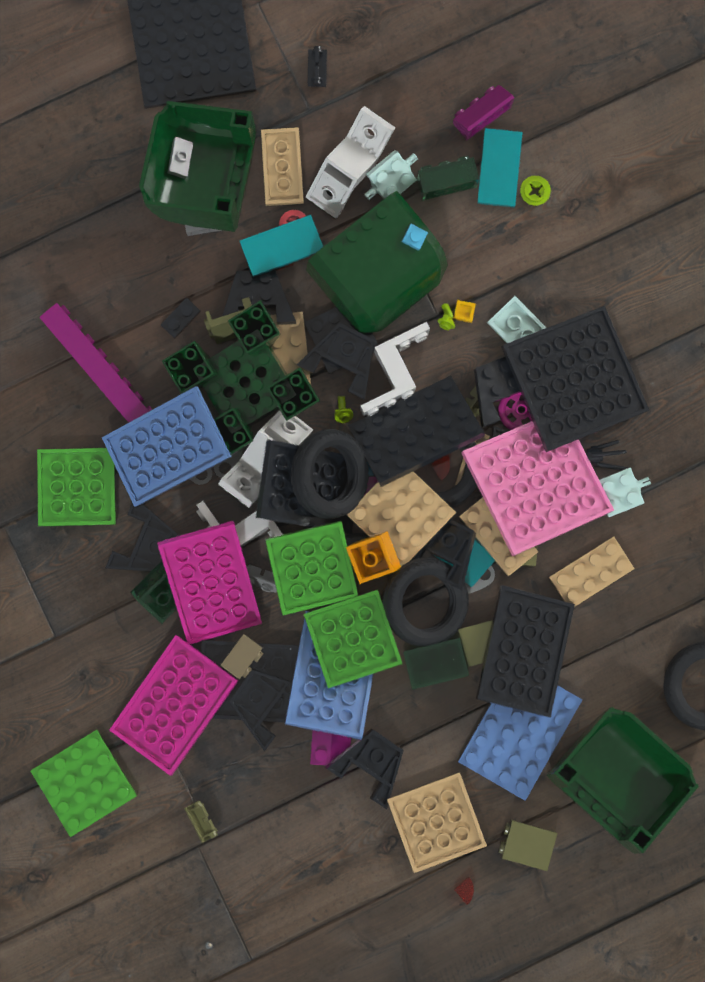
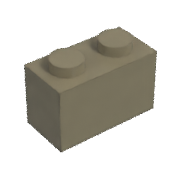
[221,634,264,679]

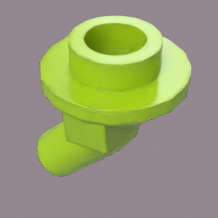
[437,303,456,331]
[334,396,353,423]

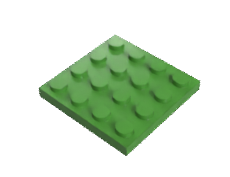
[37,448,116,527]
[265,521,358,615]
[304,590,403,689]
[31,730,137,837]

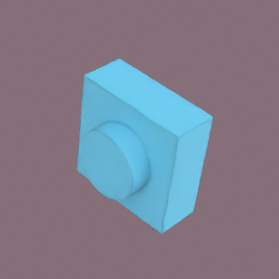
[401,224,428,251]

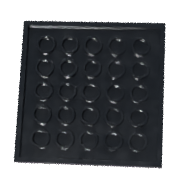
[127,0,256,109]
[501,306,650,452]

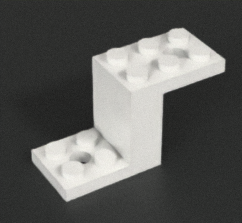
[306,106,395,218]
[360,322,430,417]
[218,410,313,507]
[196,501,283,548]

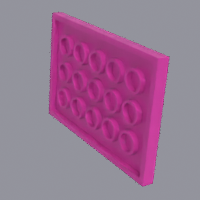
[157,521,262,644]
[109,635,239,776]

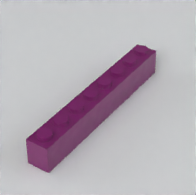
[39,303,153,423]

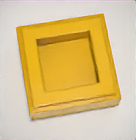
[453,300,476,323]

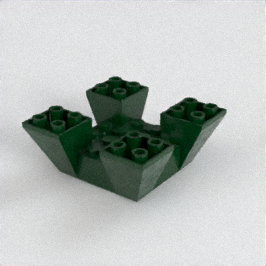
[162,300,320,455]

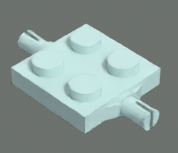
[364,150,418,200]
[599,468,651,517]

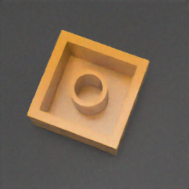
[346,531,401,584]

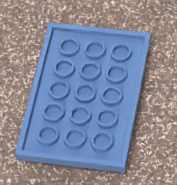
[102,386,231,507]
[285,611,373,740]
[458,686,582,801]

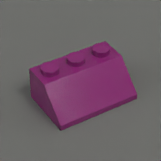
[453,85,515,141]
[310,730,351,765]

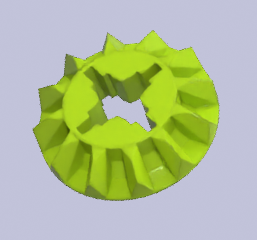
[520,176,551,206]

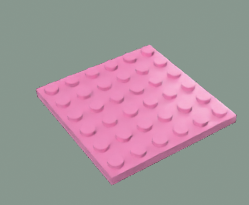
[461,421,614,557]

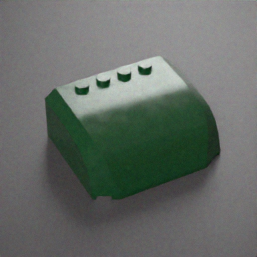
[139,101,256,232]
[306,191,448,334]
[547,707,699,854]

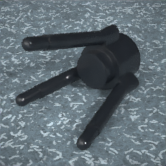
[586,440,630,470]

